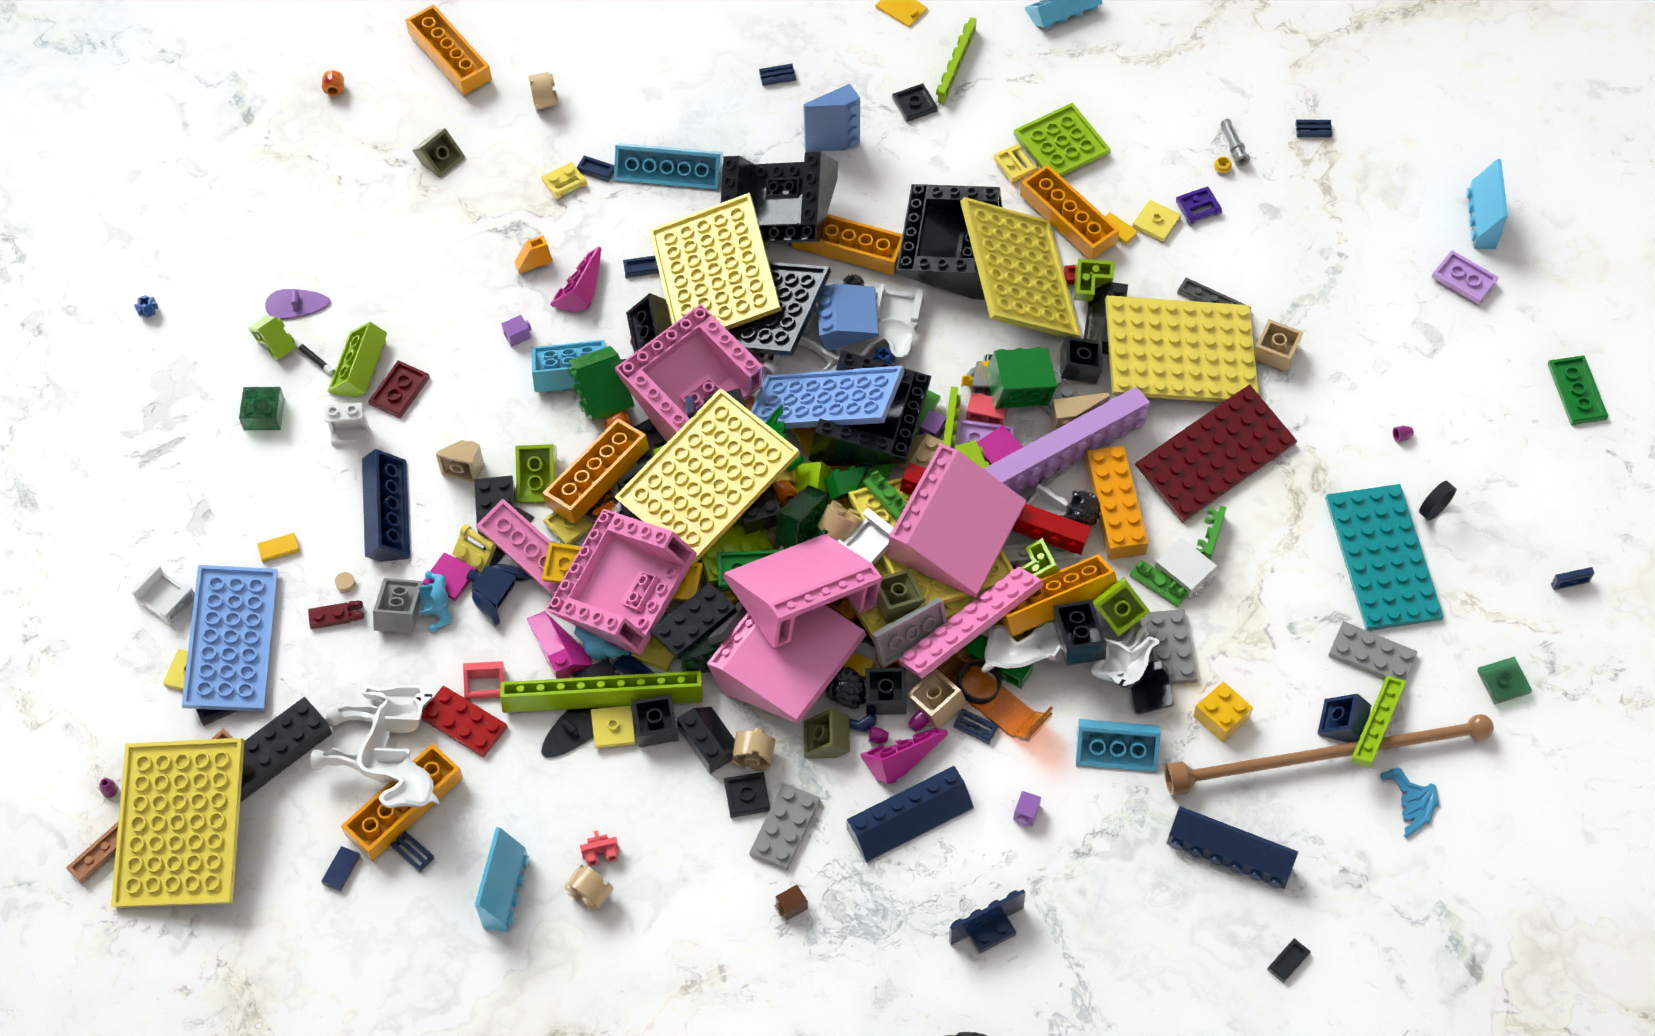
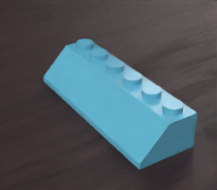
[614,143,723,189]

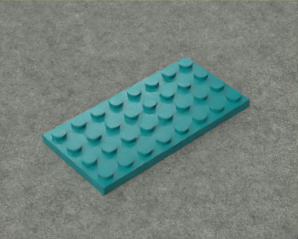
[1325,484,1444,631]

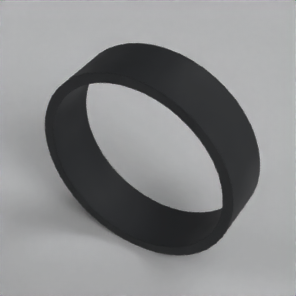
[1419,480,1457,521]
[956,659,1002,705]

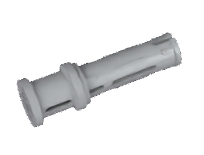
[1220,118,1250,166]

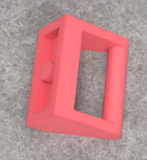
[463,661,505,699]

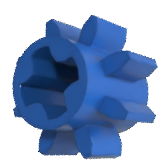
[134,295,159,318]
[872,346,895,364]

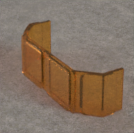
[939,646,1053,742]

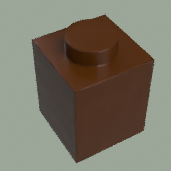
[774,884,808,921]

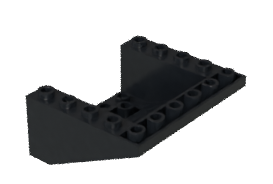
[720,151,838,244]
[896,184,1003,300]
[808,350,932,466]

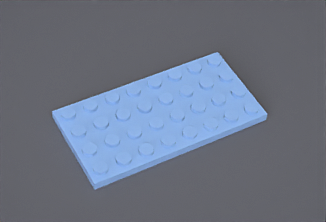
[751,366,905,429]
[182,565,278,712]

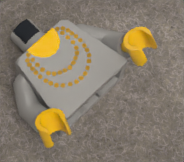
[961,354,992,396]

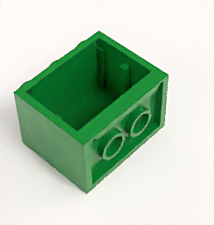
[568,346,635,421]
[986,347,1057,409]

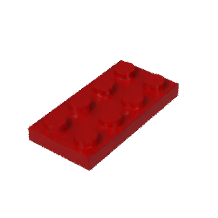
[421,685,508,758]

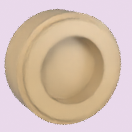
[335,572,355,592]

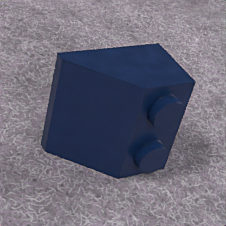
[1317,693,1372,743]

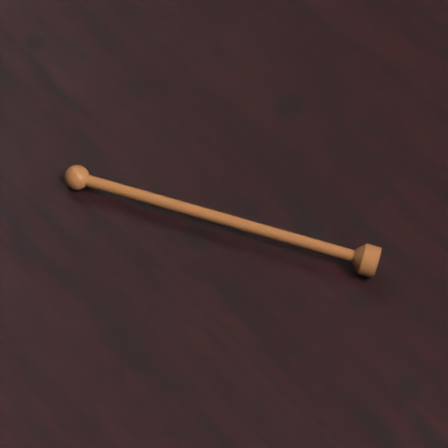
[1164,714,1494,796]

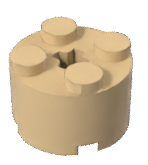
[528,72,559,110]
[817,501,862,542]
[732,728,776,771]
[564,864,614,912]

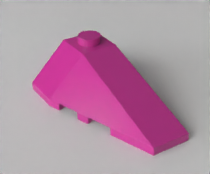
[550,246,602,313]
[527,611,593,679]
[860,728,948,784]

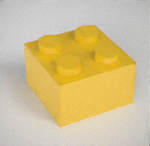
[1193,681,1253,743]

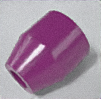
[1392,425,1414,442]
[908,710,930,732]
[868,726,889,744]
[99,778,118,798]

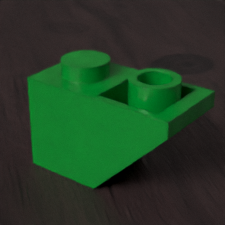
[824,465,866,501]

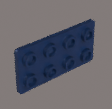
[949,889,1026,954]

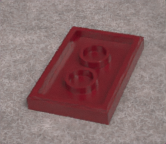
[368,360,430,419]

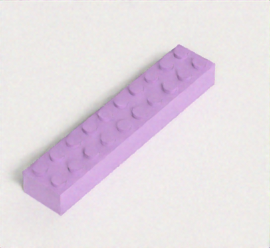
[984,387,1150,494]

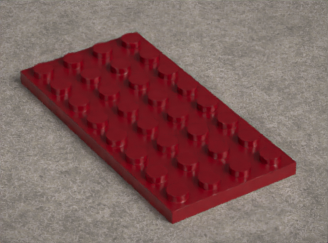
[1135,384,1297,523]

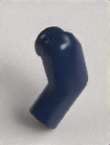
[849,713,877,732]

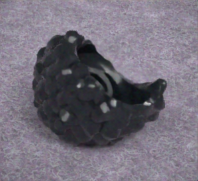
[1060,490,1100,526]
[826,666,866,709]

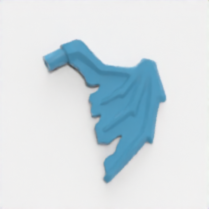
[1380,768,1439,838]

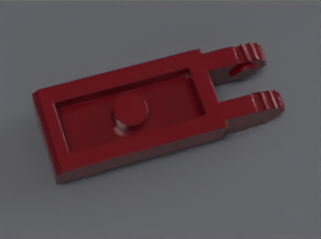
[308,600,364,629]

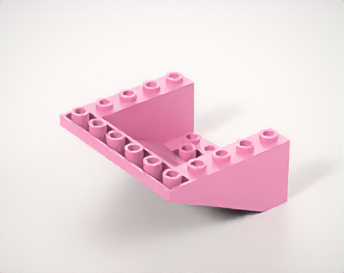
[615,304,763,442]
[887,443,1026,598]
[546,509,697,656]
[723,534,882,648]
[707,605,866,724]

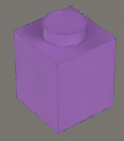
[501,315,532,347]
[919,410,947,439]
[1013,791,1042,827]

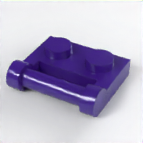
[1176,186,1222,225]

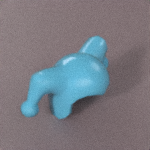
[419,571,452,632]
[574,626,631,660]

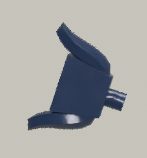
[466,564,532,627]

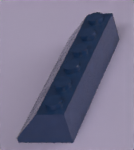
[362,449,410,562]
[846,766,974,863]
[1166,806,1299,889]

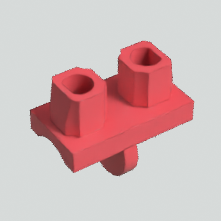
[580,830,619,866]

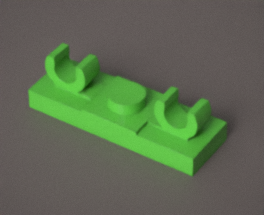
[863,470,907,521]
[1196,505,1227,560]
[1129,560,1187,608]

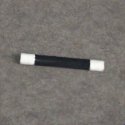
[294,339,335,376]

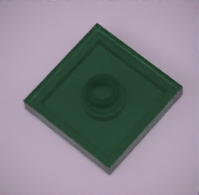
[1477,656,1532,704]

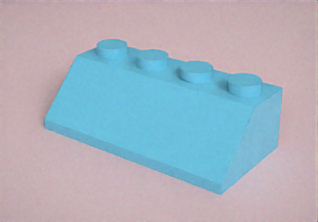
[1025,0,1103,29]
[1076,719,1161,772]

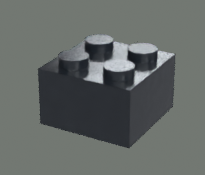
[1060,336,1103,384]
[865,667,907,715]
[632,694,679,747]

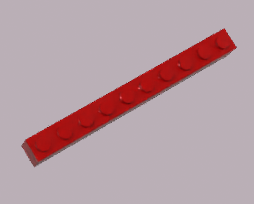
[900,463,1091,555]

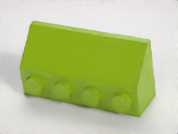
[327,321,387,398]

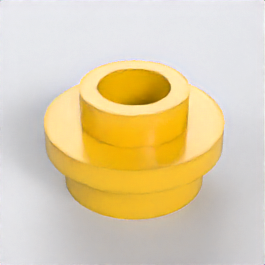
[1214,156,1232,173]

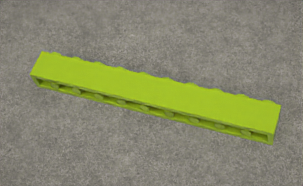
[500,671,703,713]

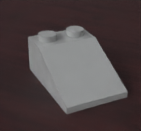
[373,578,423,634]

